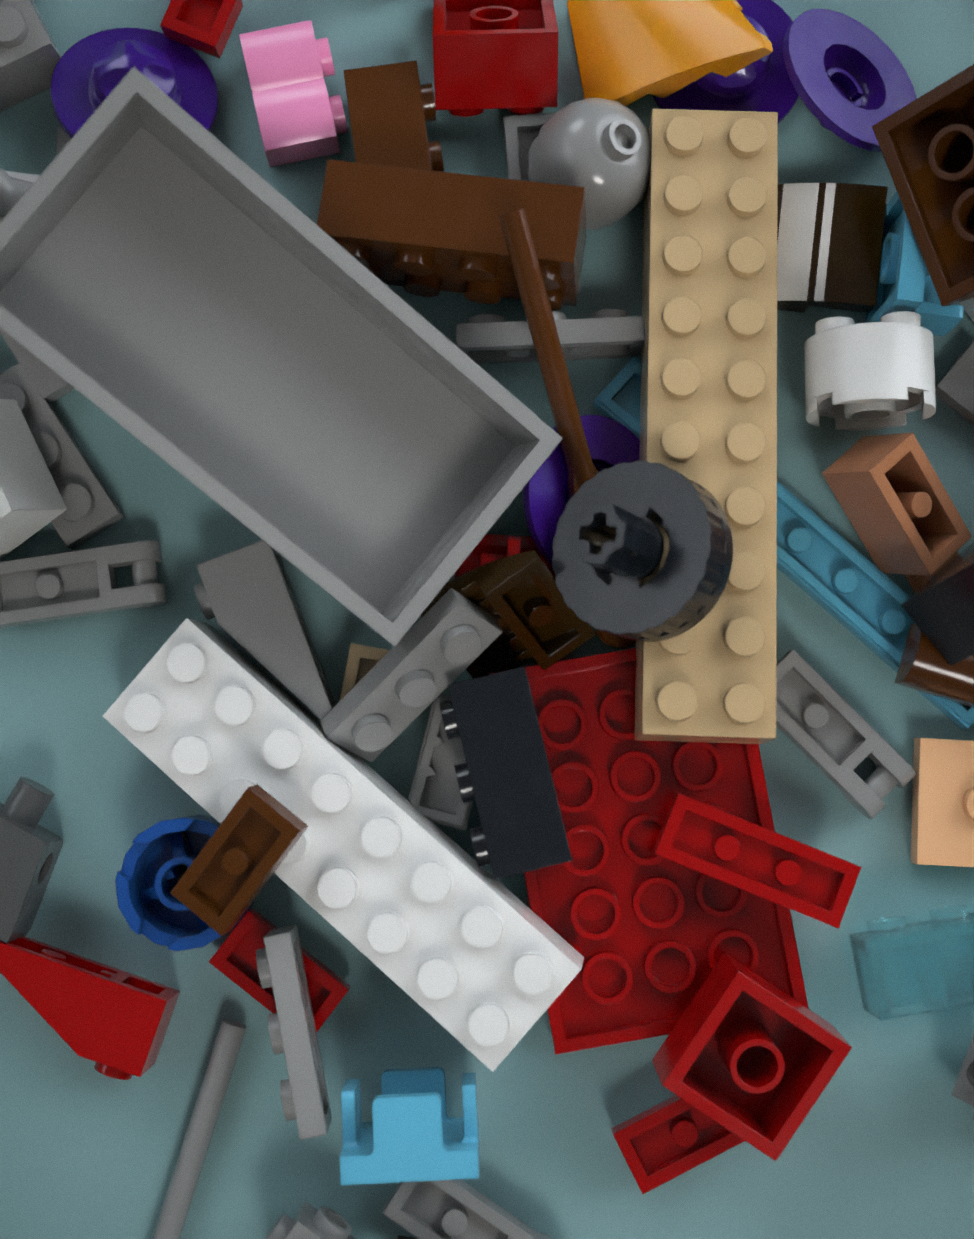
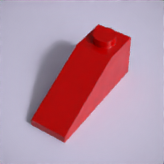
[0,936,180,1080]

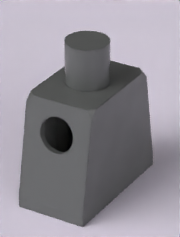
[0,777,63,943]

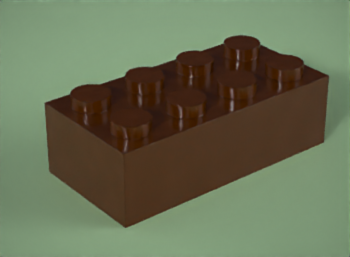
[317,159,586,311]

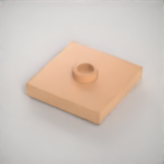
[911,738,974,867]

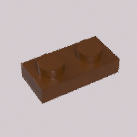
[170,784,308,936]

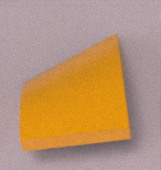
[567,0,773,106]

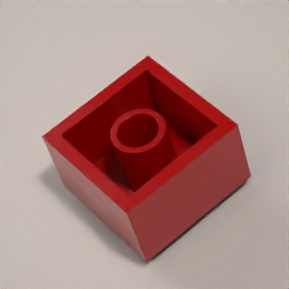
[652,952,852,1161]

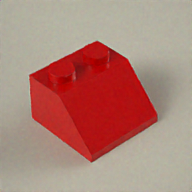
[432,0,558,117]

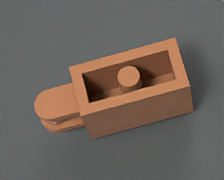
[821,433,972,592]

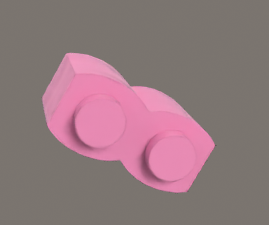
[239,20,348,167]

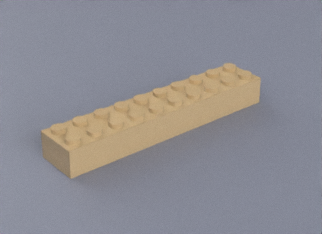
[635,109,778,744]

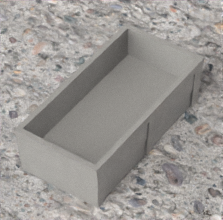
[0,66,563,646]

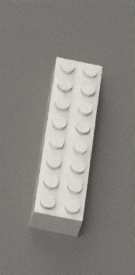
[103,618,584,1072]

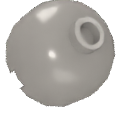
[529,97,651,231]

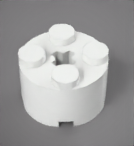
[804,311,936,431]

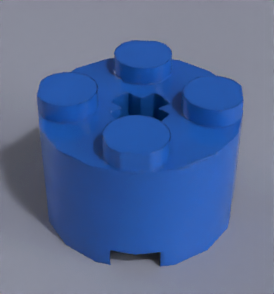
[115,815,257,951]

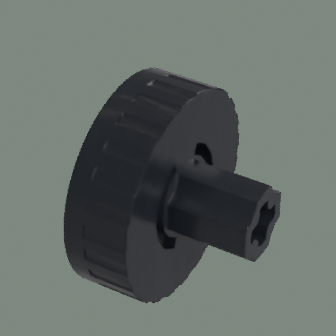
[552,460,733,642]

